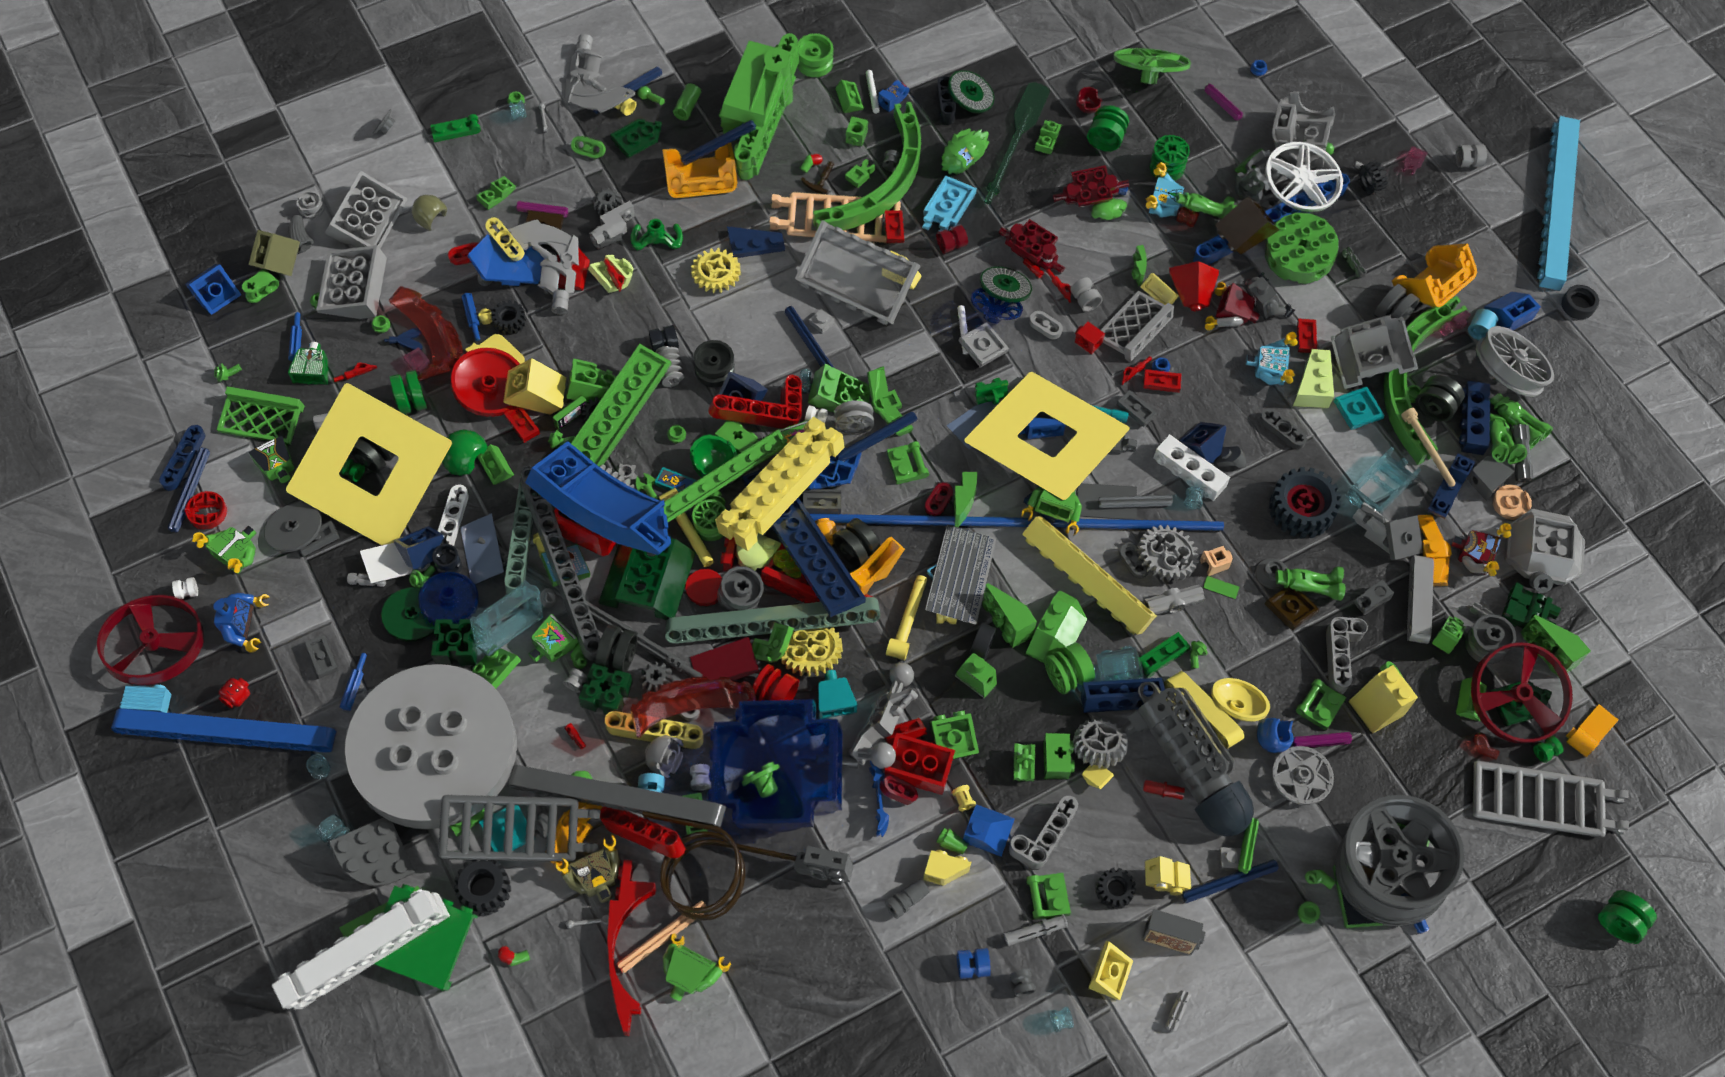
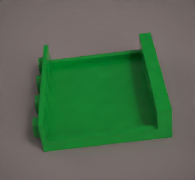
[374,884,478,990]

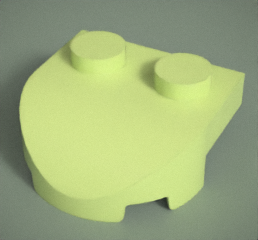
[588,255,633,293]
[735,533,781,571]

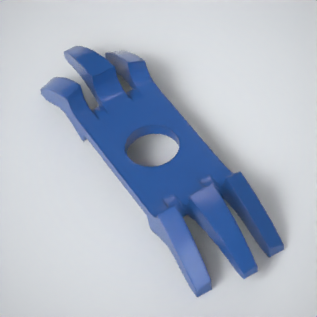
[869,761,889,837]

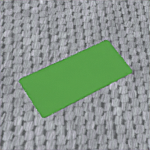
[1203,576,1239,599]

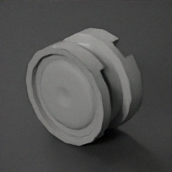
[296,191,324,219]

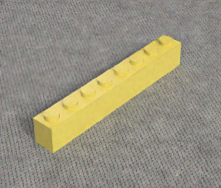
[1022,517,1157,635]

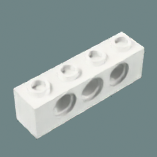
[1154,435,1230,501]

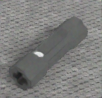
[1511,424,1534,482]

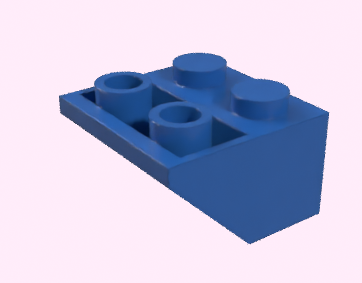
[1484,292,1541,330]

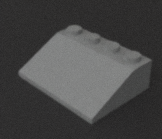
[325,171,408,248]
[316,245,387,319]

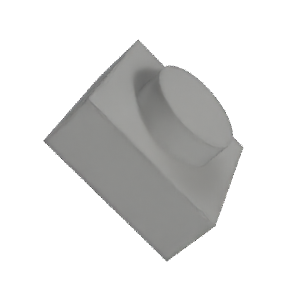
[809,309,835,334]
[1219,847,1242,871]

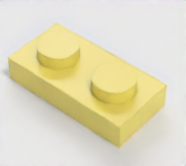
[1141,273,1179,305]

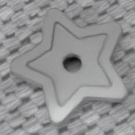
[617,464,637,482]

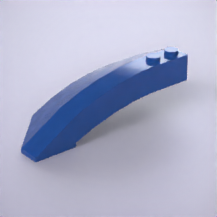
[525,441,671,555]

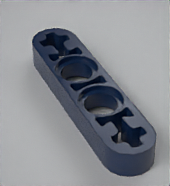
[159,425,205,491]

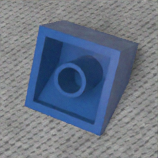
[185,264,241,315]

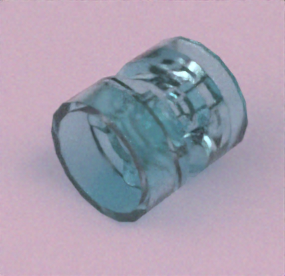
[316,815,352,849]

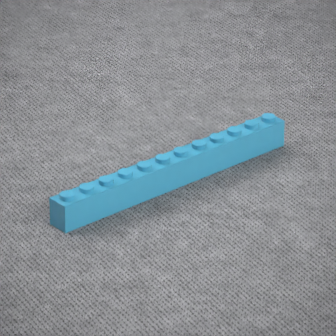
[1537,116,1580,291]

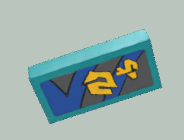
[655,467,697,492]

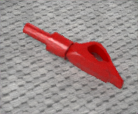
[604,259,624,292]
[1046,269,1071,303]
[1122,356,1152,386]
[333,363,377,382]

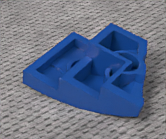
[809,447,862,490]

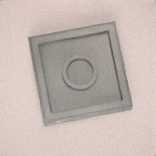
[958,322,1009,368]

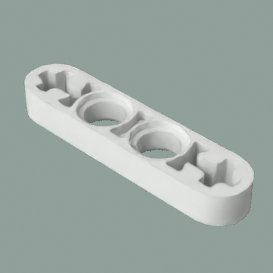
[438,485,469,546]

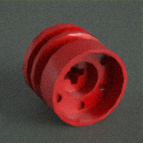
[749,664,800,717]

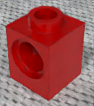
[1075,322,1105,355]

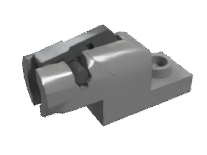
[589,201,635,249]
[1353,502,1390,554]

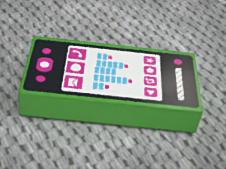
[553,396,587,431]

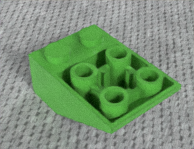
[807,364,871,412]
[982,583,1037,648]
[1520,615,1591,678]

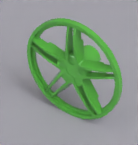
[1114,48,1191,84]

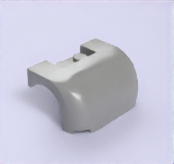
[1272,91,1335,167]
[1331,315,1418,389]

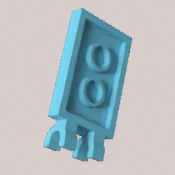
[922,176,977,231]

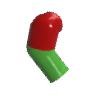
[800,154,823,173]
[498,946,530,966]

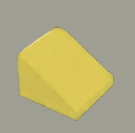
[1082,765,1114,789]

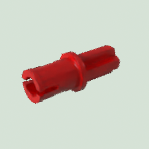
[1143,780,1185,800]

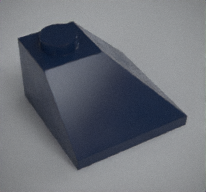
[718,372,768,412]
[1179,422,1226,464]
[393,526,444,570]

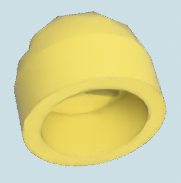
[478,308,493,325]

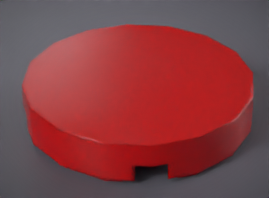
[686,569,722,606]

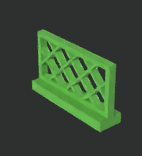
[217,386,305,445]

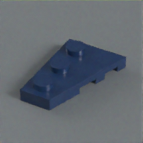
[727,226,785,258]

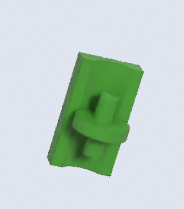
[1013,743,1035,781]

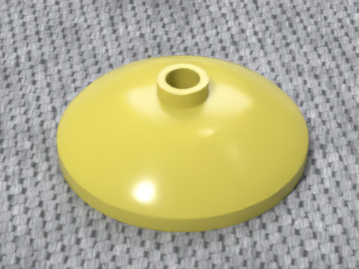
[1211,678,1270,722]

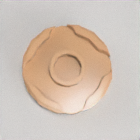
[1493,484,1532,520]

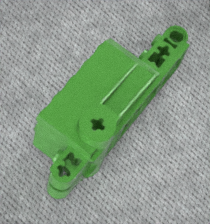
[719,34,799,180]

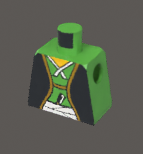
[249,435,294,483]

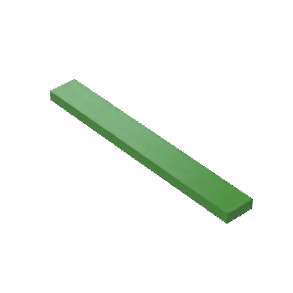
[664,429,787,522]

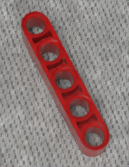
[600,807,685,859]

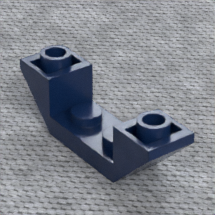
[1427,453,1475,519]

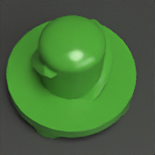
[741,762,780,798]

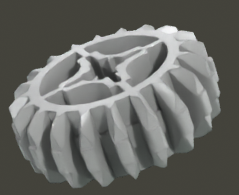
[1073,718,1128,769]

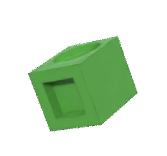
[846,117,868,147]

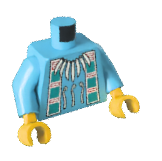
[1246,332,1298,385]

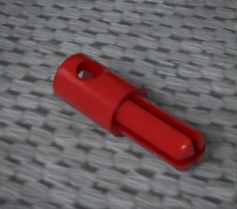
[1023,258,1044,278]
[564,723,586,749]

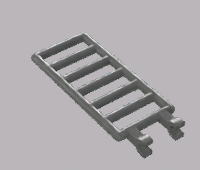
[438,795,600,862]

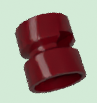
[936,224,968,254]

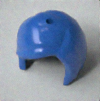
[1256,718,1294,753]

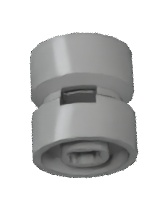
[1455,144,1487,167]
[1070,278,1103,312]

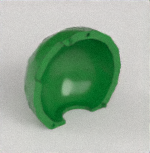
[442,429,488,476]
[690,434,737,477]

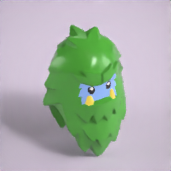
[941,129,989,174]

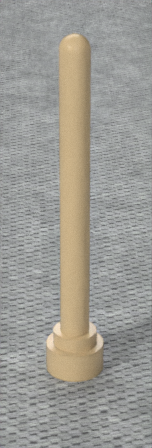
[1401,408,1456,487]

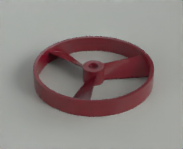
[97,595,204,685]
[1471,642,1573,743]

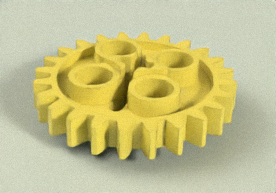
[780,627,843,677]

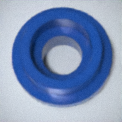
[1250,60,1267,76]
[1152,357,1171,372]

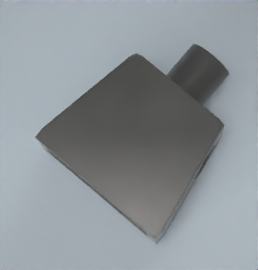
[1467,455,1515,501]

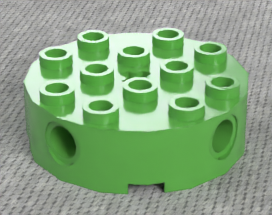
[1265,213,1338,284]

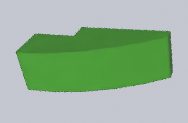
[954,472,977,527]

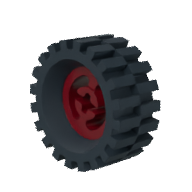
[1269,467,1341,539]

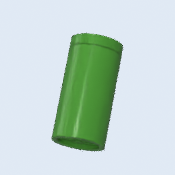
[673,84,701,120]

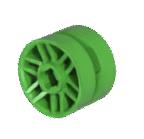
[692,499,726,541]

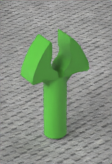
[636,473,659,500]

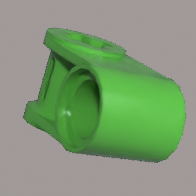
[242,269,279,303]

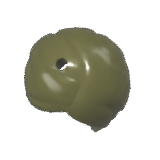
[411,195,447,231]

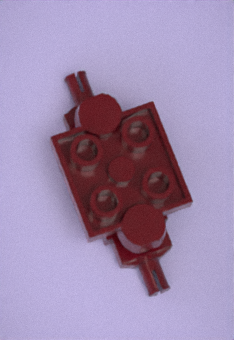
[1053,165,1129,207]
[998,219,1065,273]

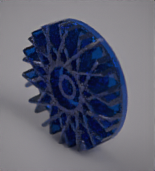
[418,572,479,626]

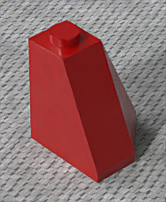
[1169,261,1219,311]

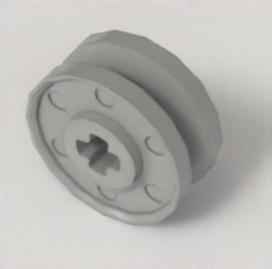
[834,400,874,435]

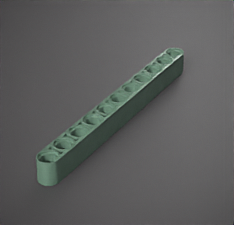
[665,597,880,643]

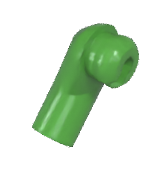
[571,643,587,669]
[1305,869,1336,889]

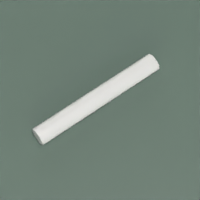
[866,70,880,113]
[957,305,969,354]

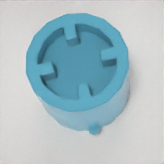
[1468,309,1499,340]

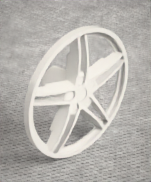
[1265,142,1343,212]

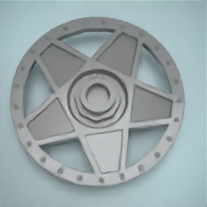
[1272,746,1334,805]

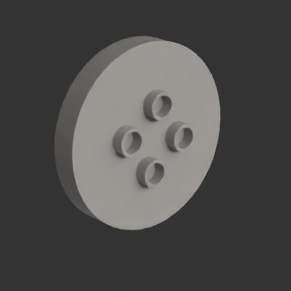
[345,664,517,829]

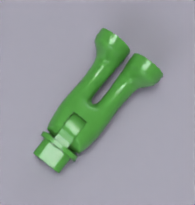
[1175,192,1237,219]
[1490,393,1553,450]
[1490,414,1527,464]
[1276,567,1346,601]

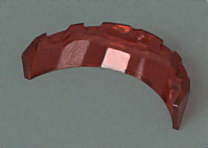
[389,286,463,381]
[630,676,757,738]

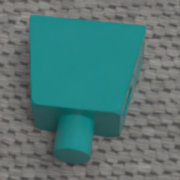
[818,670,857,720]

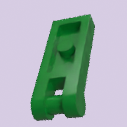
[430,114,481,143]
[1135,632,1191,678]

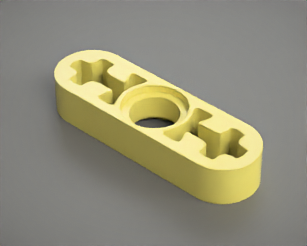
[485,217,524,261]

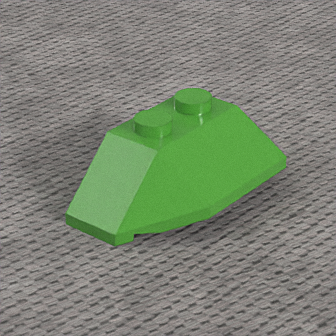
[1026,590,1087,662]

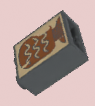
[1142,909,1205,955]

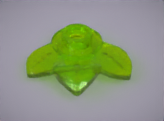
[773,548,801,578]

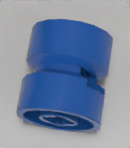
[957,948,991,979]

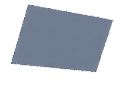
[947,399,1003,449]
[460,513,504,585]

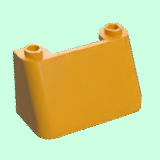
[662,142,737,198]
[1392,243,1477,307]

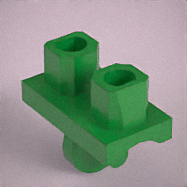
[975,378,1008,405]

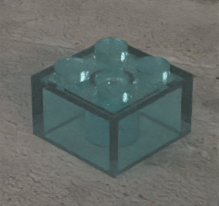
[1096,646,1144,681]

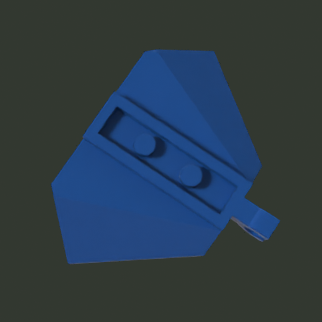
[467,229,545,286]

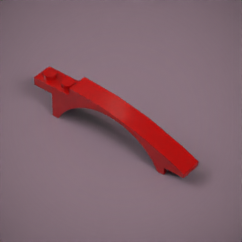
[607,860,656,1036]

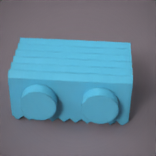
[120,685,171,713]

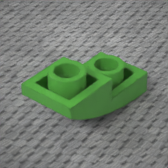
[1035,120,1061,154]
[477,176,516,210]
[1132,245,1147,286]

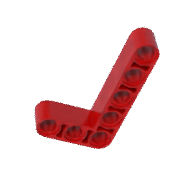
[708,375,802,429]

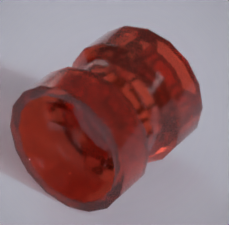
[1176,207,1200,228]

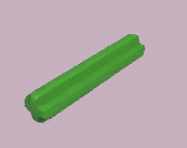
[1238,818,1259,874]

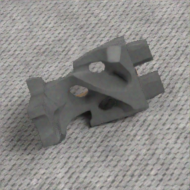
[1235,150,1282,201]

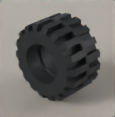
[454,860,511,916]

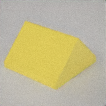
[1088,941,1133,1000]

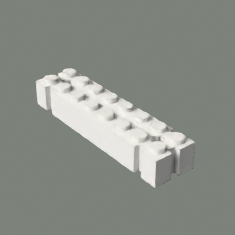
[272,889,450,1009]

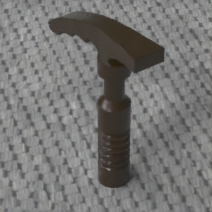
[801,161,834,195]

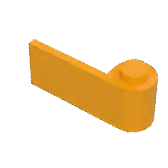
[1566,704,1618,758]

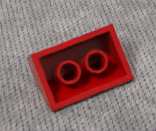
[884,733,955,795]

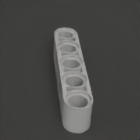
[1407,555,1434,644]

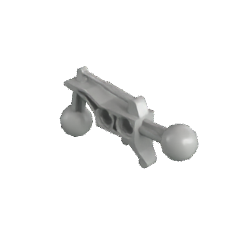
[849,663,918,769]

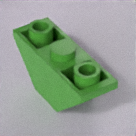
[1432,616,1466,654]

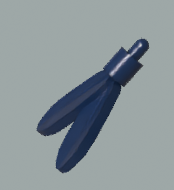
[384,327,423,351]

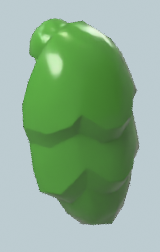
[1091,198,1127,220]

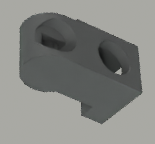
[1354,580,1394,615]

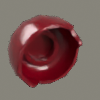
[1076,87,1102,114]

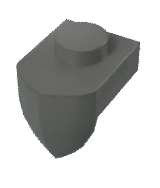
[1216,446,1246,468]

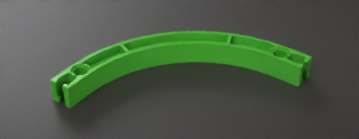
[813,102,921,231]
[1384,296,1467,465]

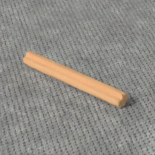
[617,901,707,973]

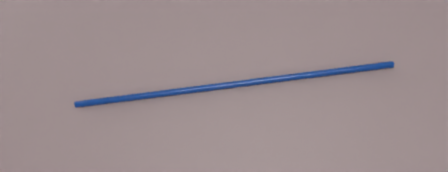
[810,514,1224,531]

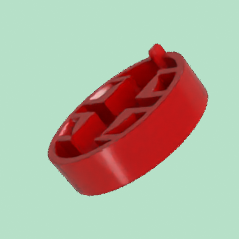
[185,491,227,529]

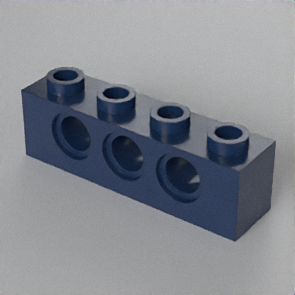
[1459,381,1490,455]
[1080,677,1165,713]

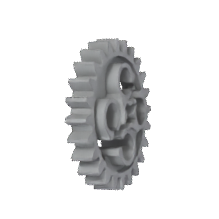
[1137,525,1199,582]

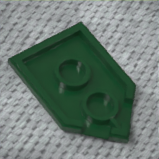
[610,119,662,158]
[1489,681,1552,727]

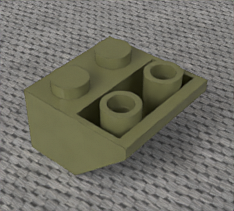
[249,230,300,276]

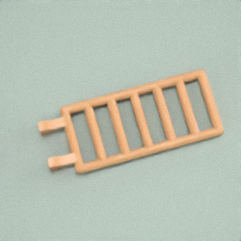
[770,192,900,243]

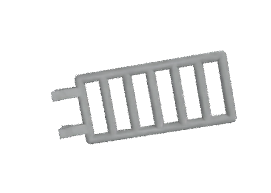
[1473,761,1629,837]

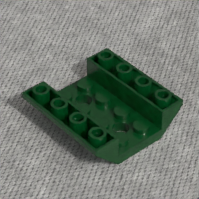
[598,538,696,620]

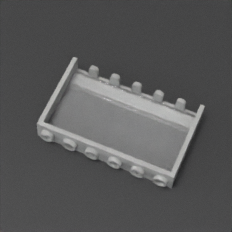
[795,220,920,326]

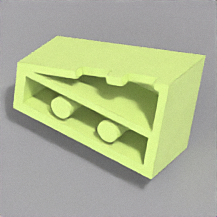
[1293,349,1334,408]

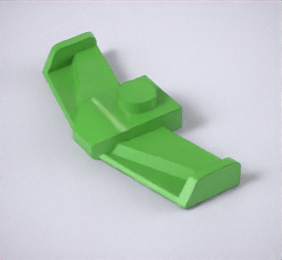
[867,366,913,436]

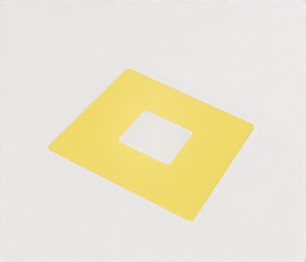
[964,372,1130,500]
[286,383,452,546]

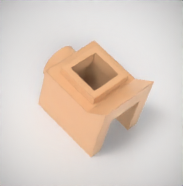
[1200,546,1233,576]

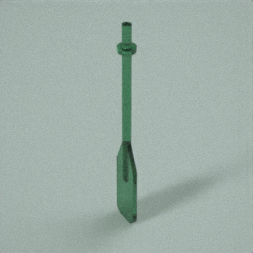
[984,82,1050,205]

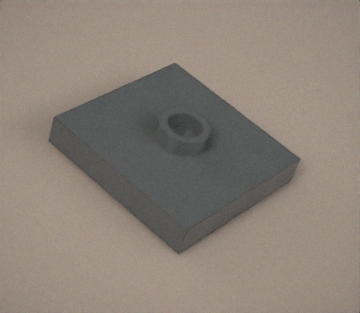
[1385,515,1423,560]

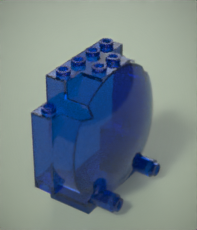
[708,699,843,832]

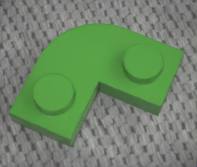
[752,623,794,663]

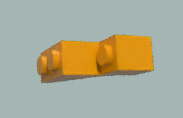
[850,537,905,595]

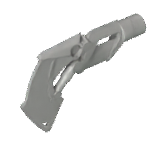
[565,34,635,113]
[501,220,579,315]

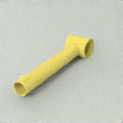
[659,488,714,567]
[886,575,928,661]

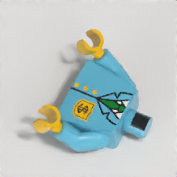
[1145,162,1187,218]

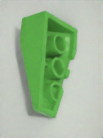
[566,358,616,402]

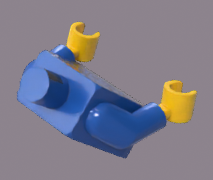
[213,593,269,653]

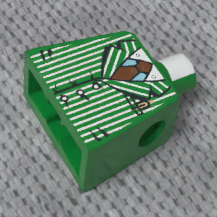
[288,342,328,385]

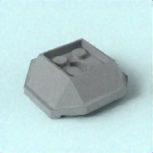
[1504,509,1585,586]

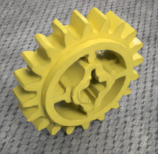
[691,248,741,293]

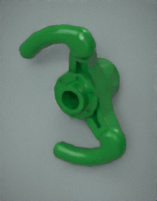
[630,219,683,250]

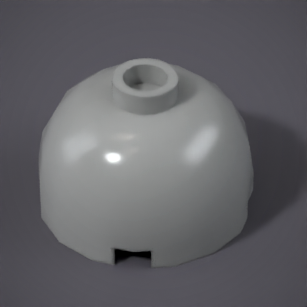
[645,735,684,778]

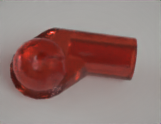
[1474,733,1500,760]

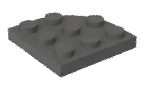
[329,817,415,886]

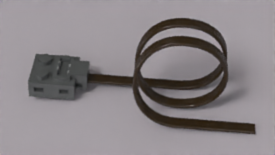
[642,811,854,921]

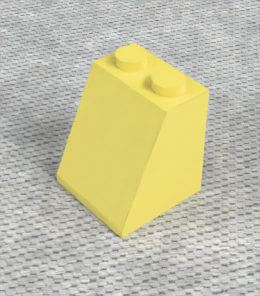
[503,358,566,415]
[1349,665,1418,734]

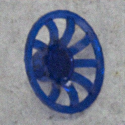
[971,288,1023,324]

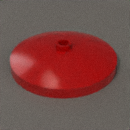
[451,348,520,417]

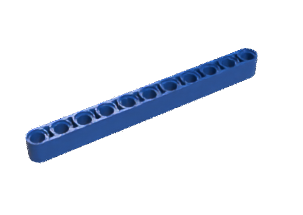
[1193,173,1350,265]
[111,709,337,753]

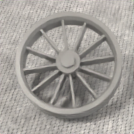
[1476,326,1554,397]

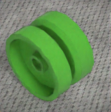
[797,34,833,78]

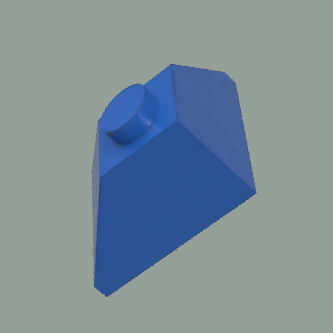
[963,804,1015,857]

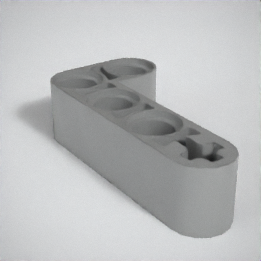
[1326,617,1368,695]
[1009,796,1078,870]

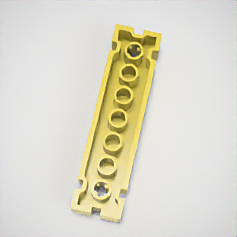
[715,417,844,551]

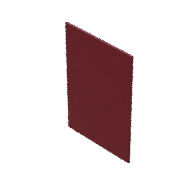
[690,637,759,692]

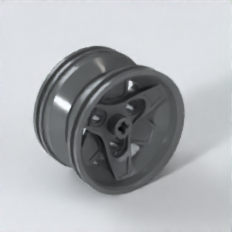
[1335,795,1465,926]

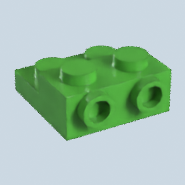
[929,710,979,759]

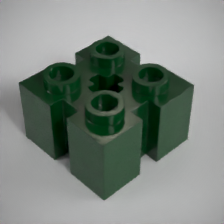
[431,619,480,666]
[579,663,633,715]

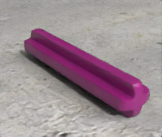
[1204,83,1243,121]
[516,201,568,218]
[1292,732,1352,747]

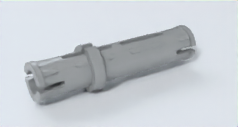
[1004,914,1068,947]

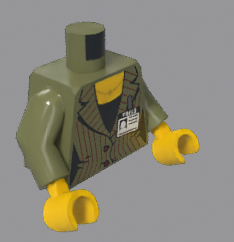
[554,835,621,903]

